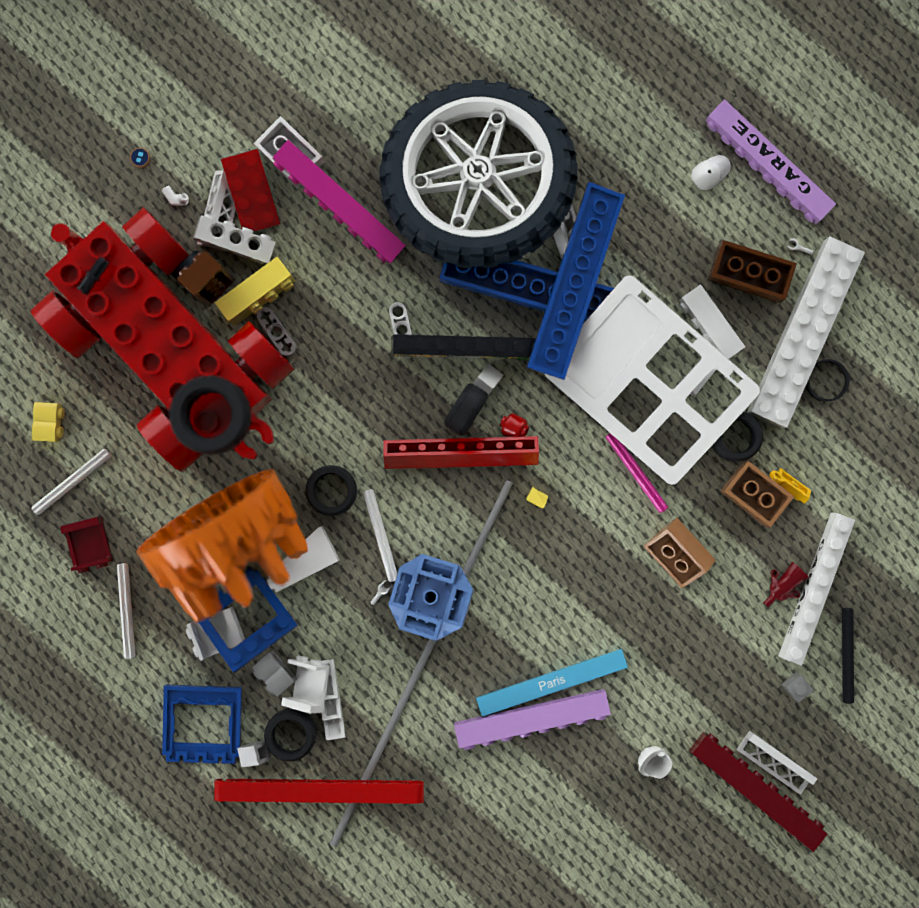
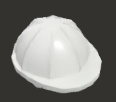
[638,746,672,779]

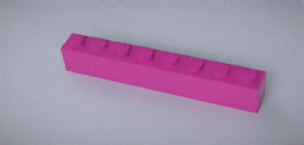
[272,140,406,263]

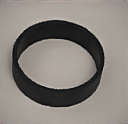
[806,359,850,402]

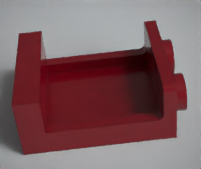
[60,516,113,574]

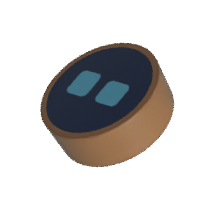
[130,148,151,168]

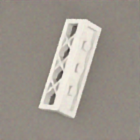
[197,170,236,251]
[736,731,817,795]

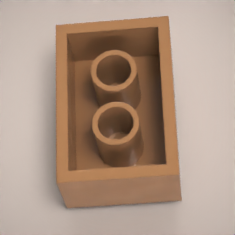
[720,461,794,527]

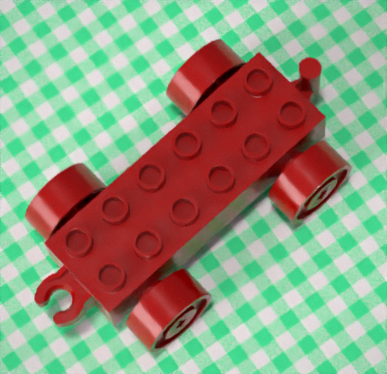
[30,207,295,473]

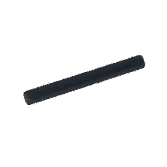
[842,608,854,704]

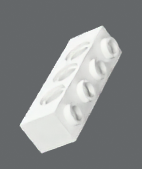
[192,214,276,265]

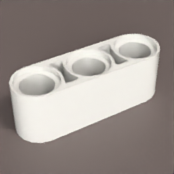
[389,302,412,359]

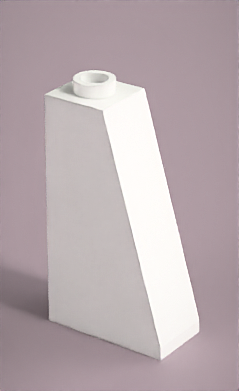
[267,526,340,592]

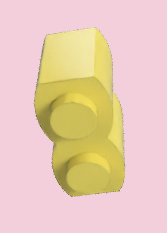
[32,402,65,442]

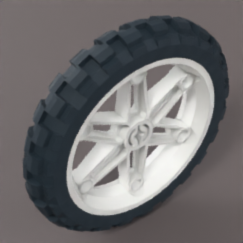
[380,80,577,268]

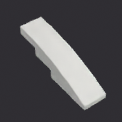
[322,659,346,740]

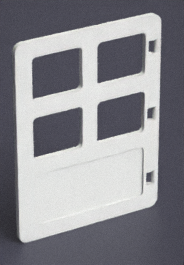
[545,275,760,485]

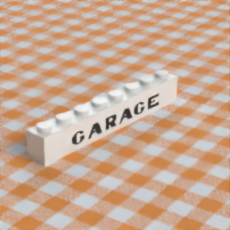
[778,513,855,666]

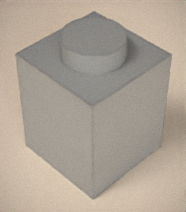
[781,672,813,703]
[237,741,271,767]

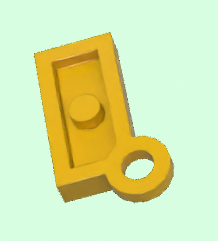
[769,468,811,504]

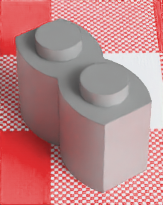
[252,650,297,697]

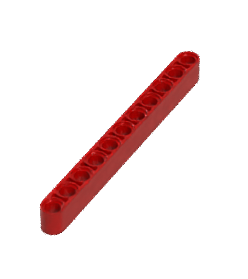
[214,779,424,804]

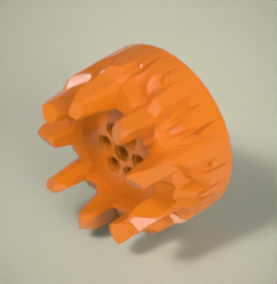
[137,469,308,623]

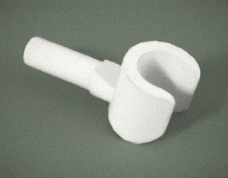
[787,238,813,255]
[370,580,393,605]

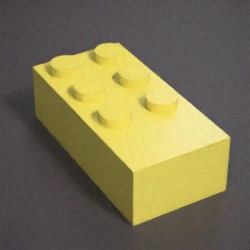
[214,257,295,326]

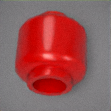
[499,413,529,437]

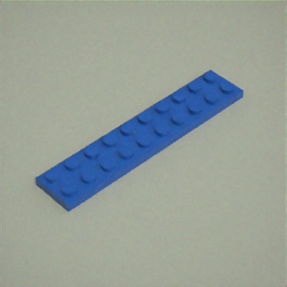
[527,182,625,380]

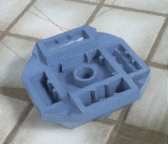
[388,554,474,641]

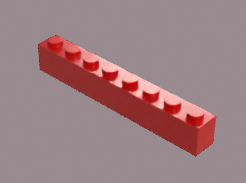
[383,436,539,469]

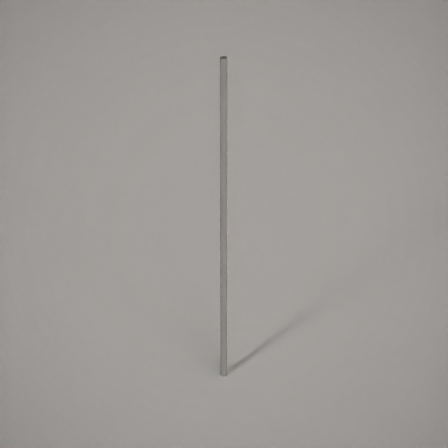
[330,480,513,847]

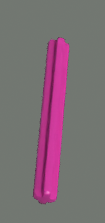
[606,433,668,513]

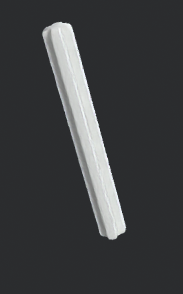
[32,449,111,515]
[363,489,397,582]
[117,563,135,659]

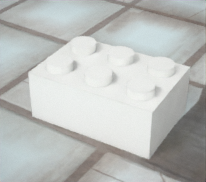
[254,116,324,189]

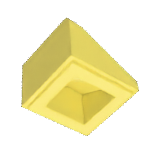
[526,487,548,508]

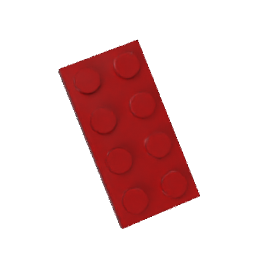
[220,149,281,232]

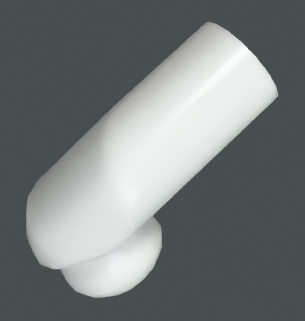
[162,186,189,206]

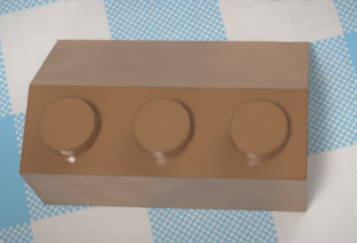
[643,518,716,588]

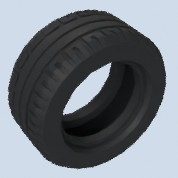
[169,375,252,455]

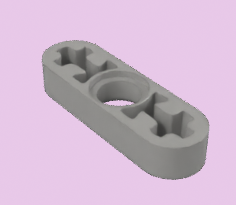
[257,307,296,357]

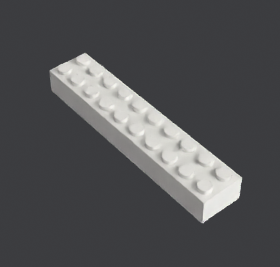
[747,236,865,429]

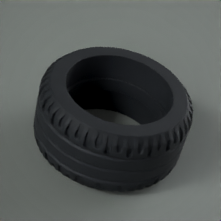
[444,383,488,436]
[712,412,763,462]
[305,465,357,516]
[264,708,317,762]

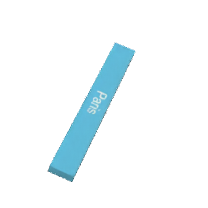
[476,649,628,717]

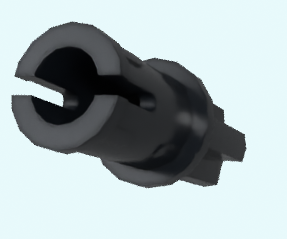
[77,257,110,295]

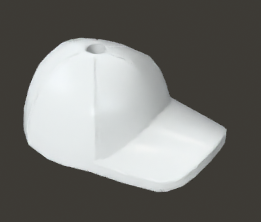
[691,155,731,190]

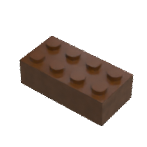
[708,240,797,303]
[177,250,235,307]

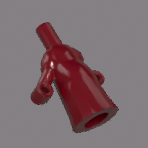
[763,562,809,608]

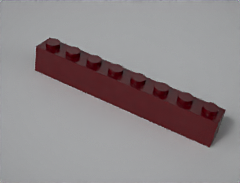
[689,732,828,852]

